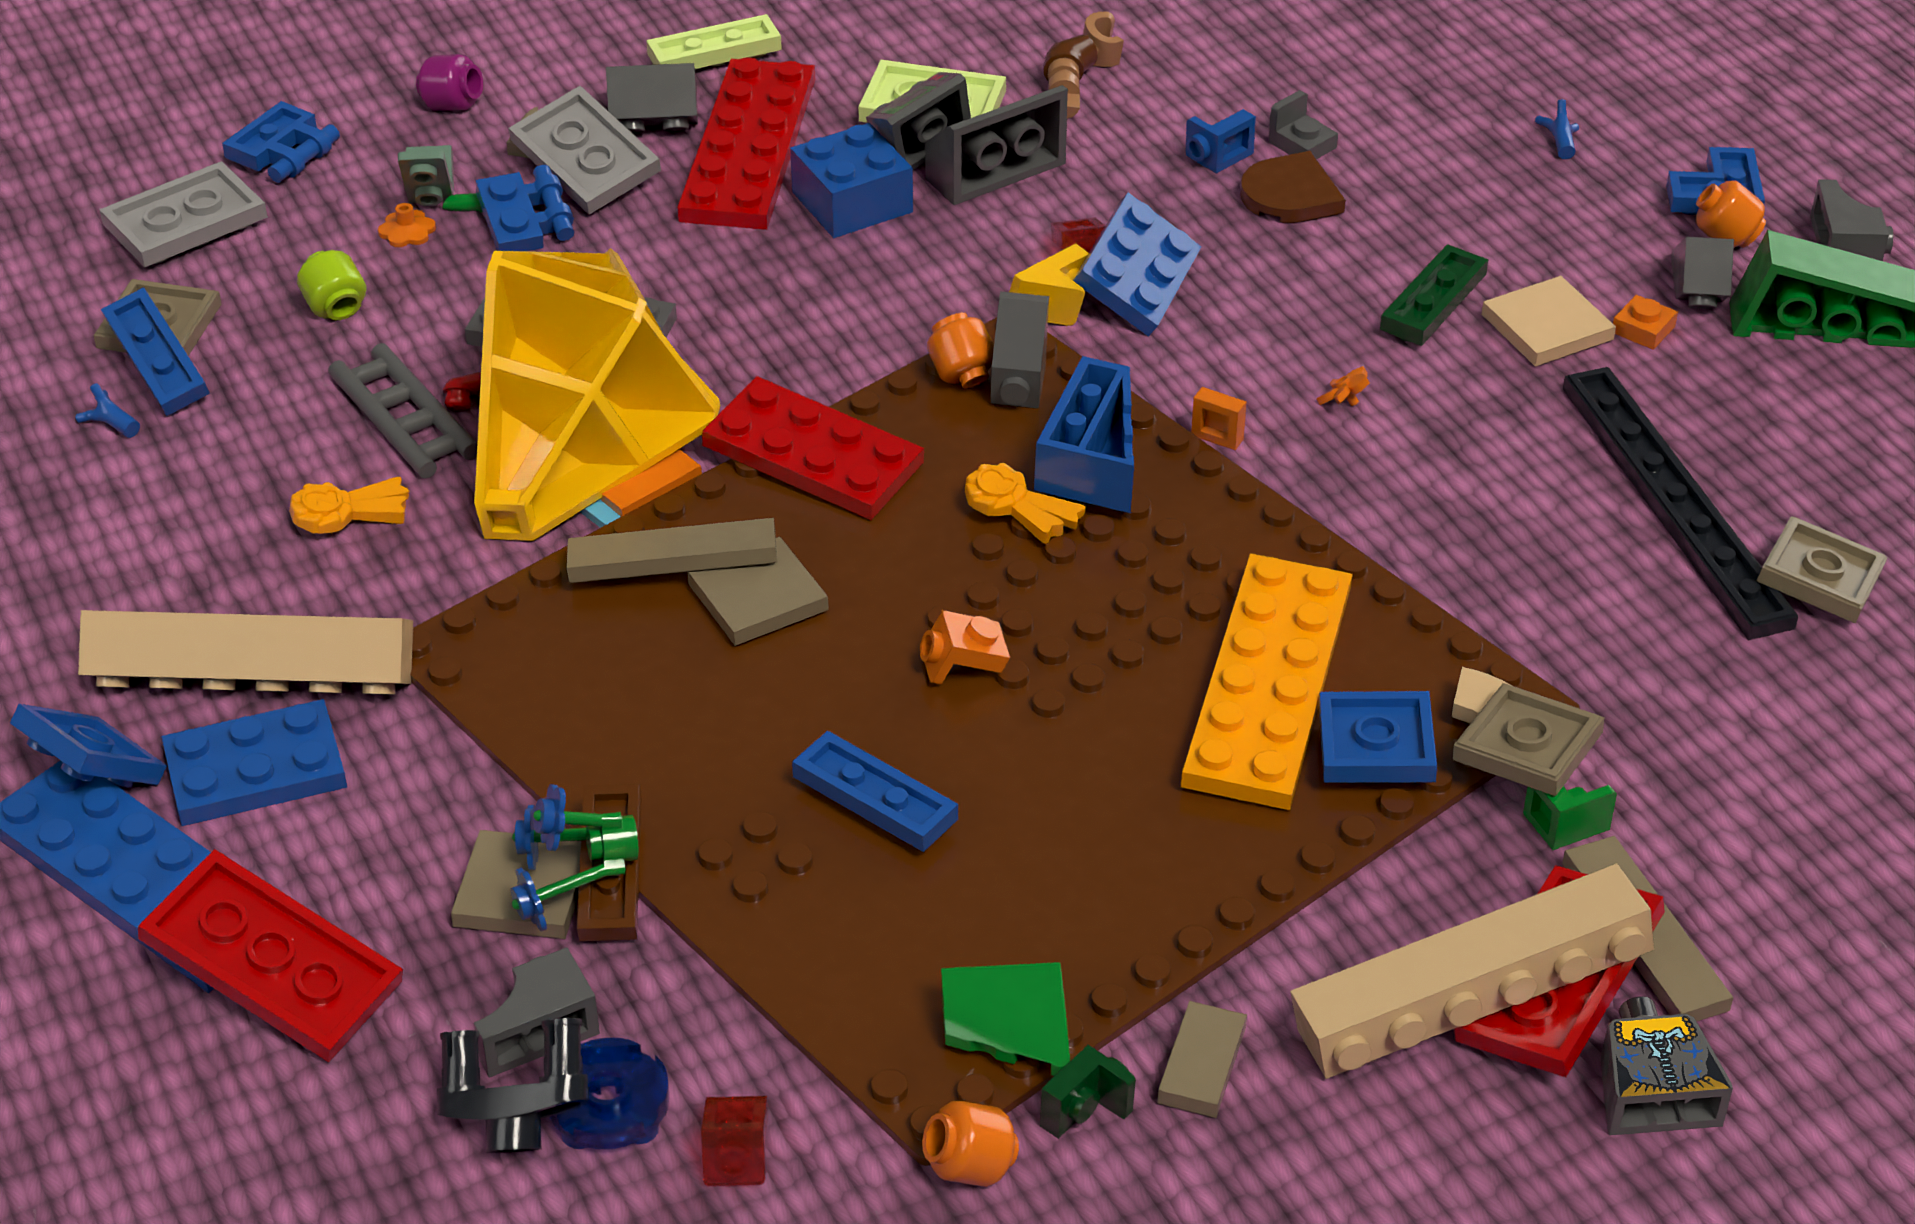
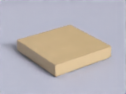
[1481,276,1616,366]

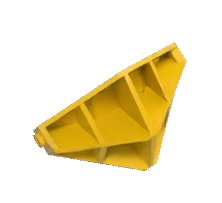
[474,248,721,541]

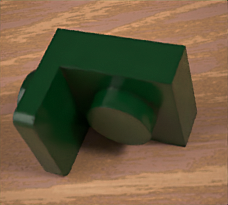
[1040,1045,1136,1139]

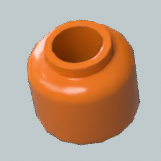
[1696,181,1766,248]
[926,312,994,388]
[922,1101,1019,1187]

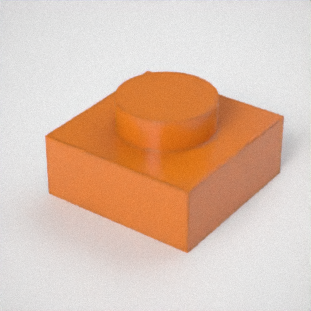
[1613,295,1678,350]
[1191,387,1247,451]

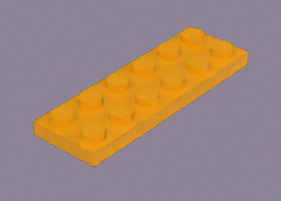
[1181,553,1353,810]

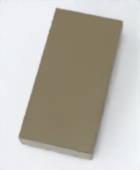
[1158,1001,1247,1118]

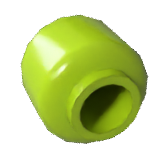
[297,250,367,320]

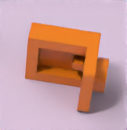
[920,610,1010,684]

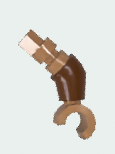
[1043,12,1124,119]

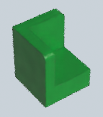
[1523,785,1617,850]

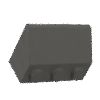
[925,85,1068,205]

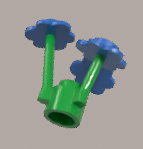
[511,784,639,931]

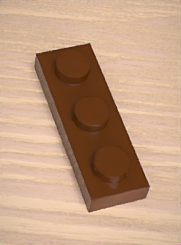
[577,784,642,941]

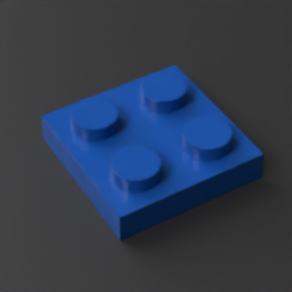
[1319,691,1437,783]
[10,704,167,787]

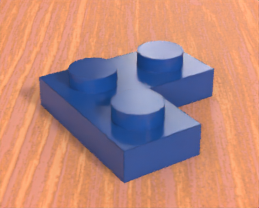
[1666,147,1765,215]

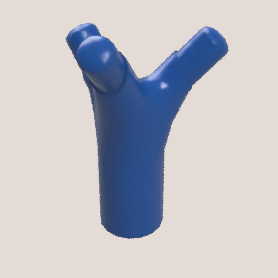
[1535,99,1579,159]
[75,383,140,438]

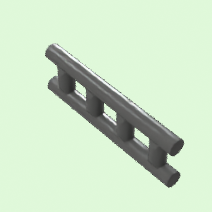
[328,343,477,479]

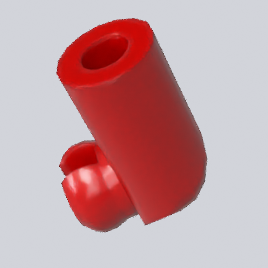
[443,372,481,411]

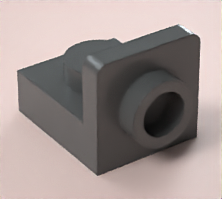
[1269,90,1338,159]

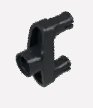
[437,1018,589,1153]

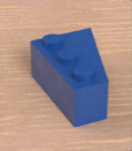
[1034,356,1134,513]

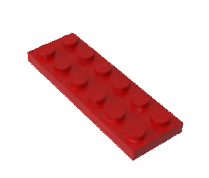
[677,57,816,230]

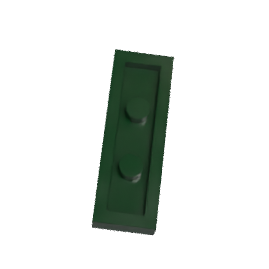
[1380,244,1489,346]

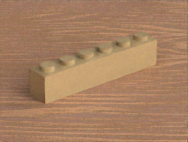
[78,610,413,694]
[1290,863,1654,1079]

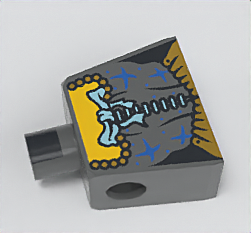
[1601,996,1733,1136]

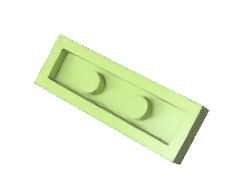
[646,14,782,69]

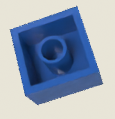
[790,123,913,238]

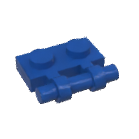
[222,101,340,183]
[475,165,574,251]

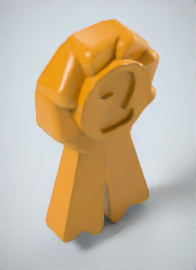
[965,463,1086,544]
[289,477,410,534]

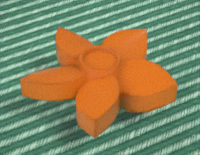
[1316,366,1370,406]

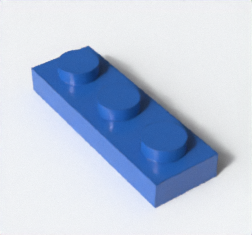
[101,287,210,416]
[792,731,958,852]

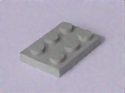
[508,86,661,215]
[99,161,268,267]

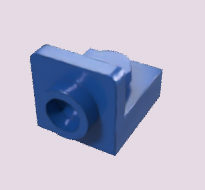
[1185,109,1256,173]

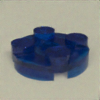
[550,1037,670,1149]

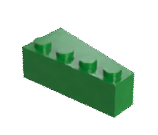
[1729,230,1915,348]

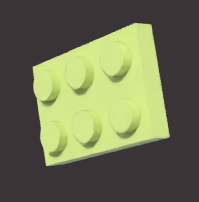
[858,60,1006,122]

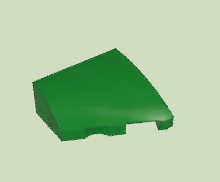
[941,962,1070,1076]

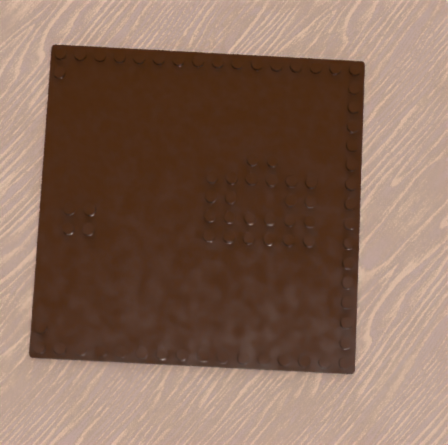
[410,317,1580,1166]

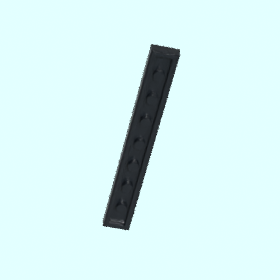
[1563,367,1798,641]

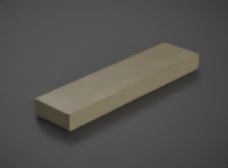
[567,518,777,583]
[1562,835,1734,1022]

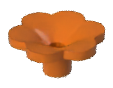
[378,203,436,247]

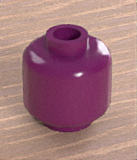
[416,54,484,111]

